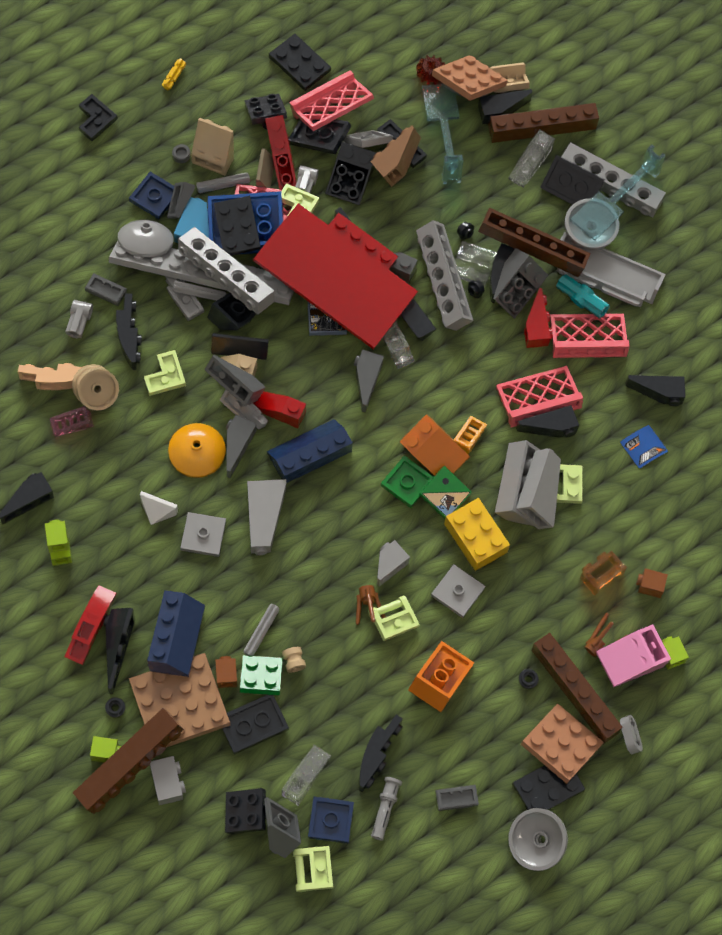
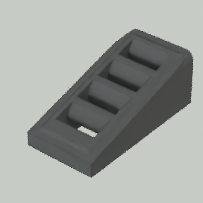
[167,182,195,219]

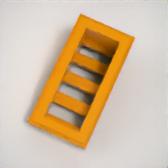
[454,416,487,455]

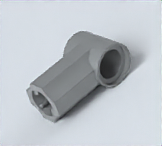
[295,166,319,193]
[65,300,93,339]

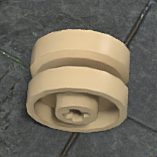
[72,364,119,411]

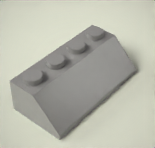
[495,440,540,526]

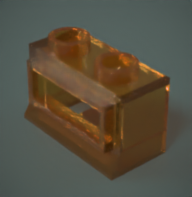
[580,551,627,595]

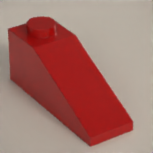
[253,391,306,428]

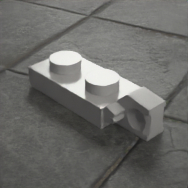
[165,276,204,321]
[220,390,268,429]

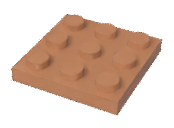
[432,55,508,101]
[520,704,604,784]

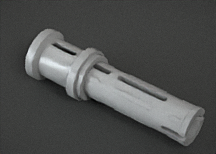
[371,777,402,840]

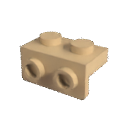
[490,63,530,93]

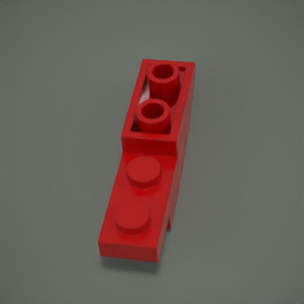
[265,115,297,190]
[64,585,117,665]

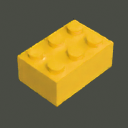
[444,498,510,571]

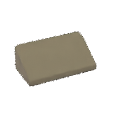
[256,148,274,188]

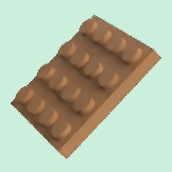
[129,653,230,747]

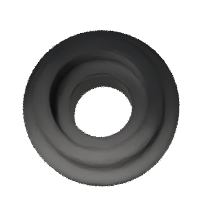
[457,222,474,240]
[468,280,485,298]
[519,669,539,689]
[105,698,125,718]

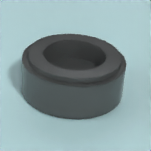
[172,144,191,163]

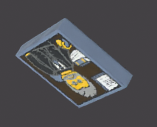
[308,302,347,336]

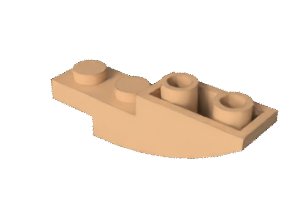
[18,363,84,390]

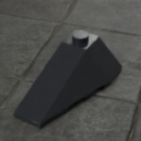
[207,293,256,330]
[104,608,135,694]

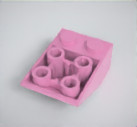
[596,625,671,687]

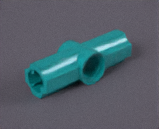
[556,274,610,319]

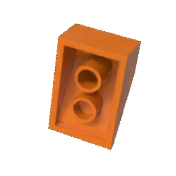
[400,414,470,476]
[408,641,474,712]

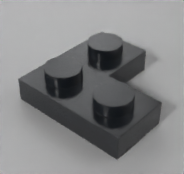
[79,94,118,141]

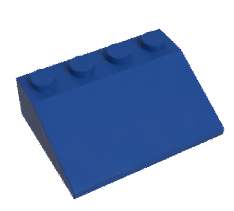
[208,191,284,255]

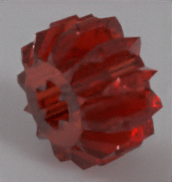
[416,55,445,85]

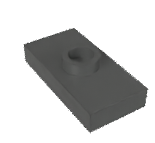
[85,273,127,306]
[435,785,479,811]

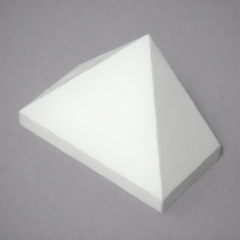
[140,491,178,525]

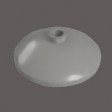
[564,199,619,249]
[118,220,173,257]
[509,808,568,871]

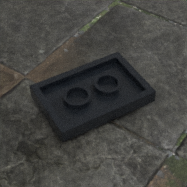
[269,34,331,91]
[289,113,351,155]
[540,155,605,205]
[214,195,261,256]
[222,695,289,755]
[512,765,585,810]

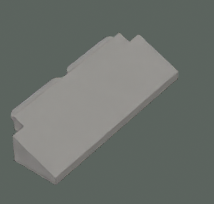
[556,232,666,307]

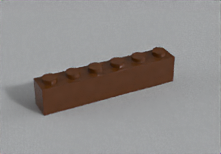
[488,103,599,143]
[478,208,591,277]
[532,633,623,745]
[73,708,184,814]

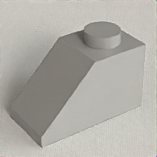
[377,540,410,587]

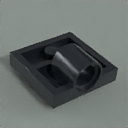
[244,94,287,130]
[225,788,266,834]

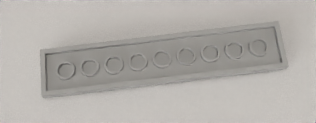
[109,241,294,305]

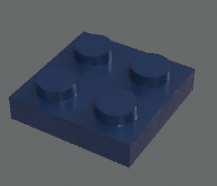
[129,172,174,219]
[308,796,354,844]

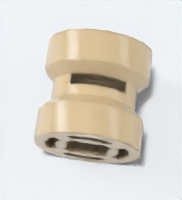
[282,647,306,673]

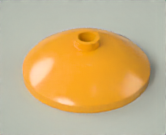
[168,423,226,478]

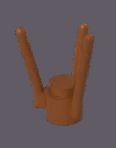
[356,585,386,625]
[584,613,628,658]

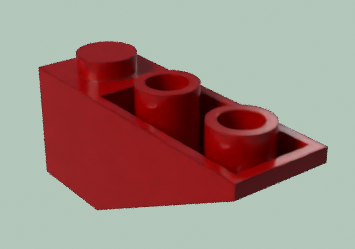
[524,288,553,348]

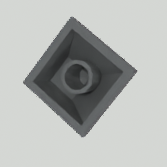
[264,797,301,858]

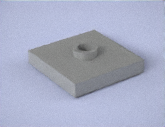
[343,130,393,148]
[180,512,226,557]
[431,564,486,618]

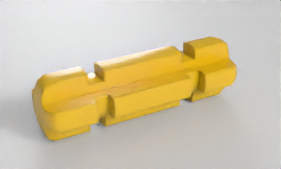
[162,59,186,90]

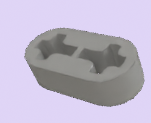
[620,715,643,754]

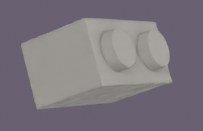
[150,756,186,805]

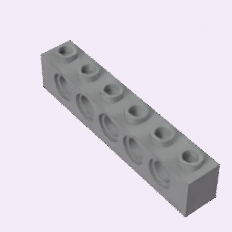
[561,142,666,218]
[416,220,473,331]
[178,227,274,314]

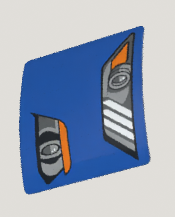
[620,425,668,468]

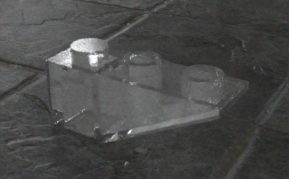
[281,745,331,806]

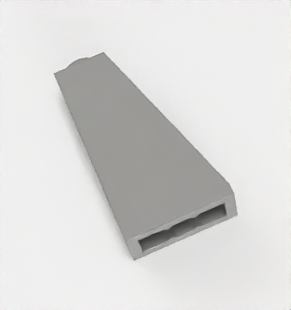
[516,449,561,529]
[247,479,286,555]

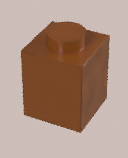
[636,568,668,598]
[215,656,237,688]

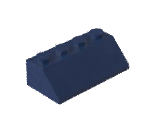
[267,419,353,483]
[147,590,205,677]

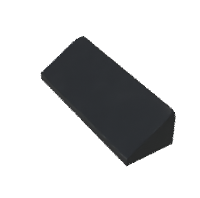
[401,299,437,341]
[211,333,269,360]

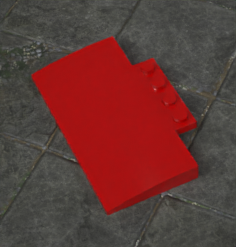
[253,203,418,350]

